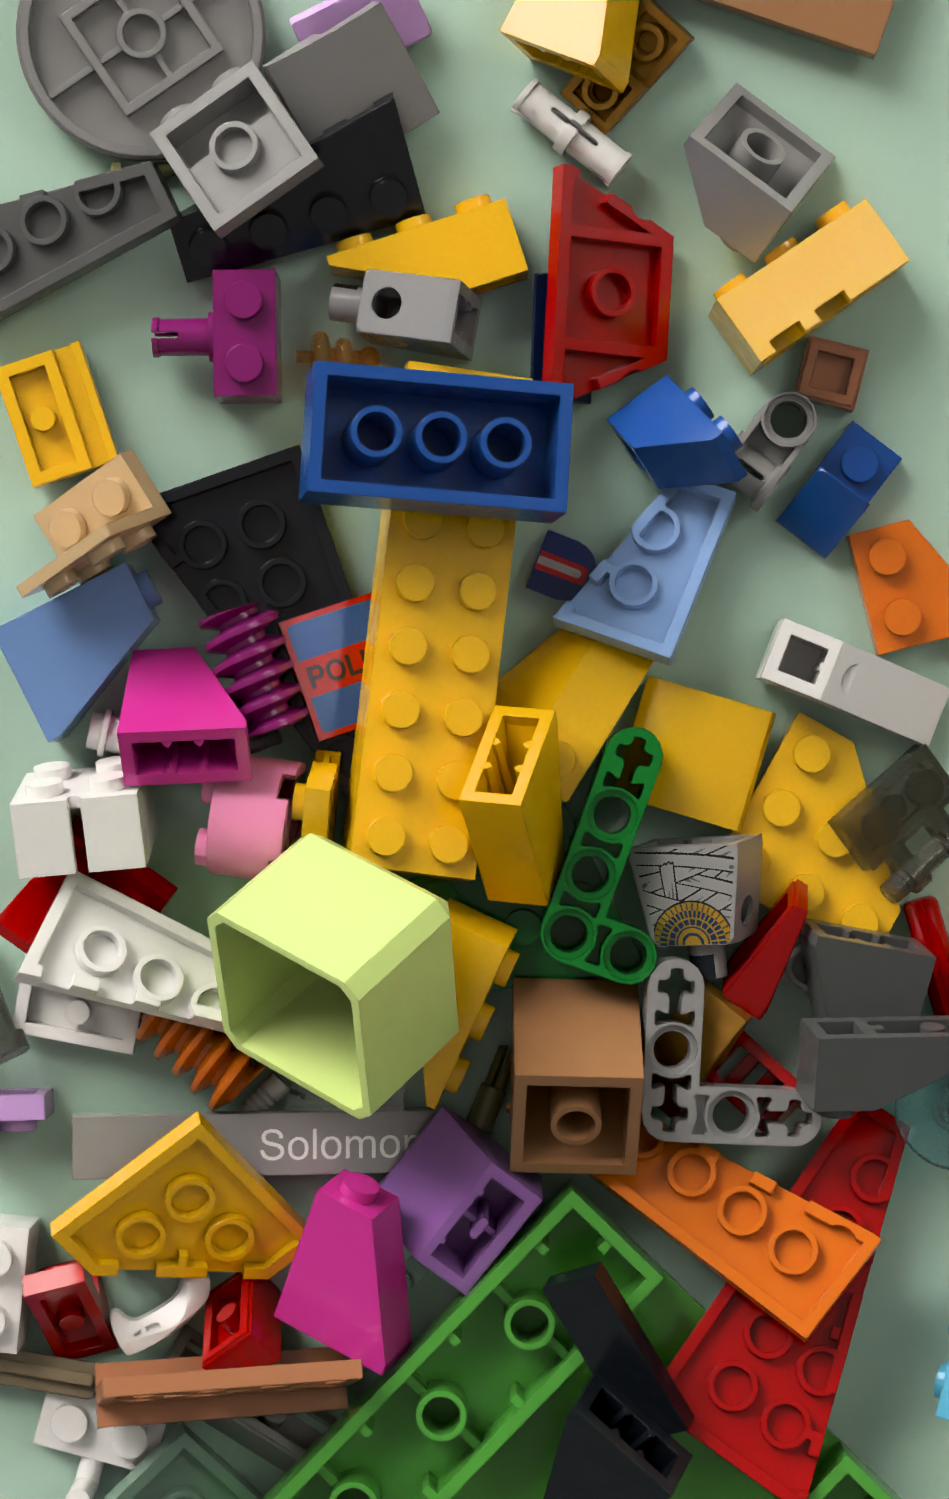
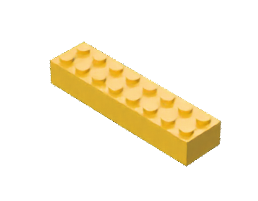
[342,360,533,882]

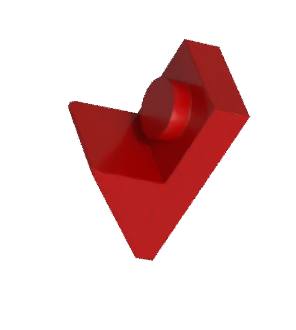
[22,1260,119,1359]

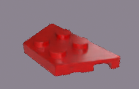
[542,164,674,399]

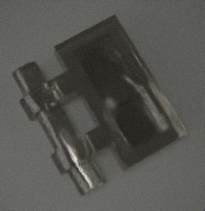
[827,744,949,905]

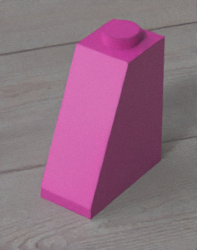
[117,647,253,786]
[274,1169,412,1376]

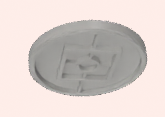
[16,0,266,161]

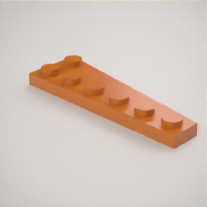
[505,1101,882,1343]

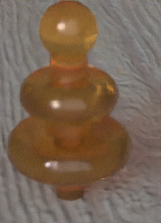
[296,331,380,368]

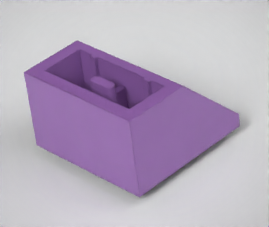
[379,1103,543,1295]

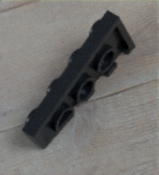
[170,92,425,283]

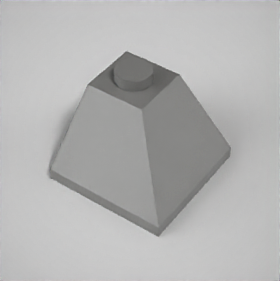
[684,82,836,263]

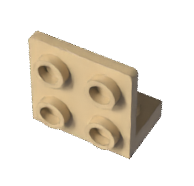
[16,449,172,598]

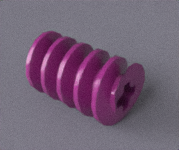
[197,602,309,738]

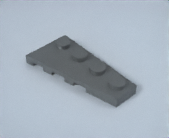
[0,161,184,321]

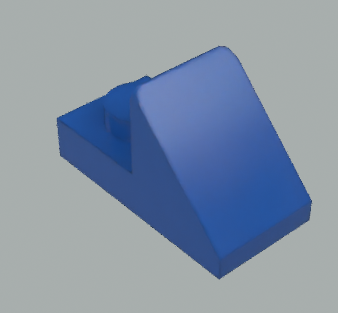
[776,421,902,559]

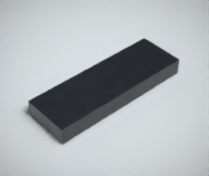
[542,1261,695,1435]

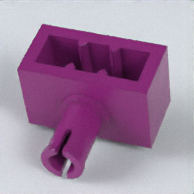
[151,269,282,404]

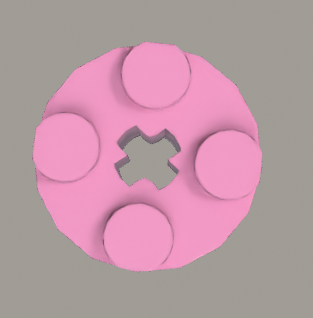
[194,755,306,880]

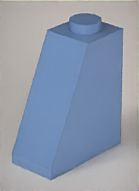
[0,562,163,742]

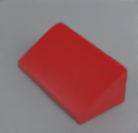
[202,1272,282,1370]

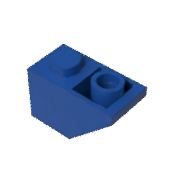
[607,375,748,490]

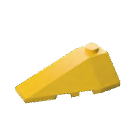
[495,628,654,802]

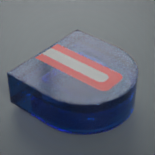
[525,530,596,601]

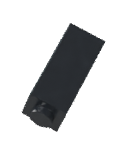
[543,1371,693,1499]

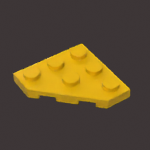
[728,712,901,933]
[50,1111,306,1280]

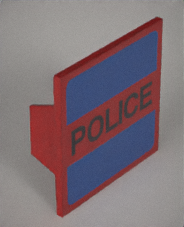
[277,592,372,742]

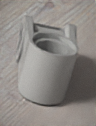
[730,391,817,512]

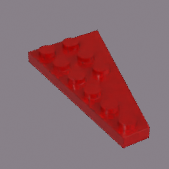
[667,1108,910,1499]

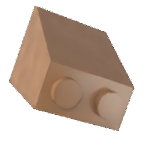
[510,977,644,1175]

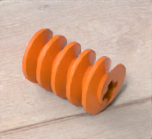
[135,1013,266,1111]

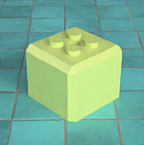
[207,833,459,1120]

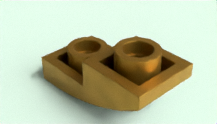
[560,0,695,135]
[651,980,752,1119]

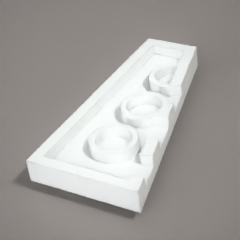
[14,871,225,1033]

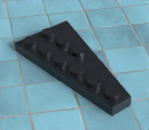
[151,445,355,797]

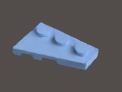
[552,484,736,667]

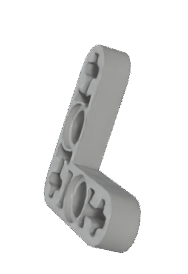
[641,956,822,1147]

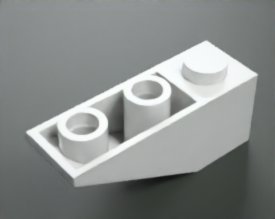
[755,618,949,747]

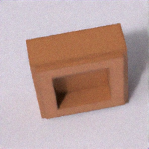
[793,335,869,413]

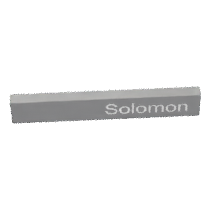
[72,1107,440,1180]

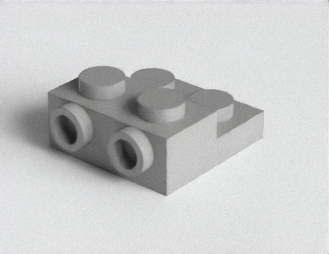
[149,60,324,239]

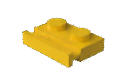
[0,340,119,489]
[290,749,341,846]

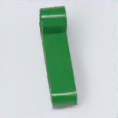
[539,727,663,985]

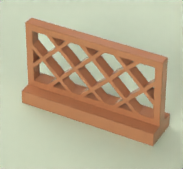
[94,1347,363,1429]

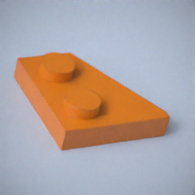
[846,520,949,656]

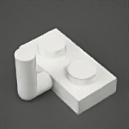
[33,1393,167,1499]

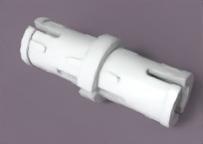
[511,78,633,187]

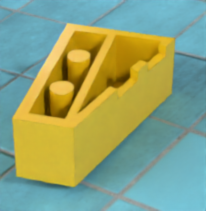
[708,198,910,376]

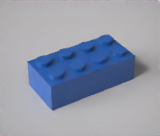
[298,360,574,524]

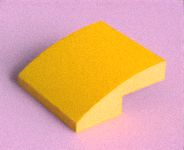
[615,676,776,832]

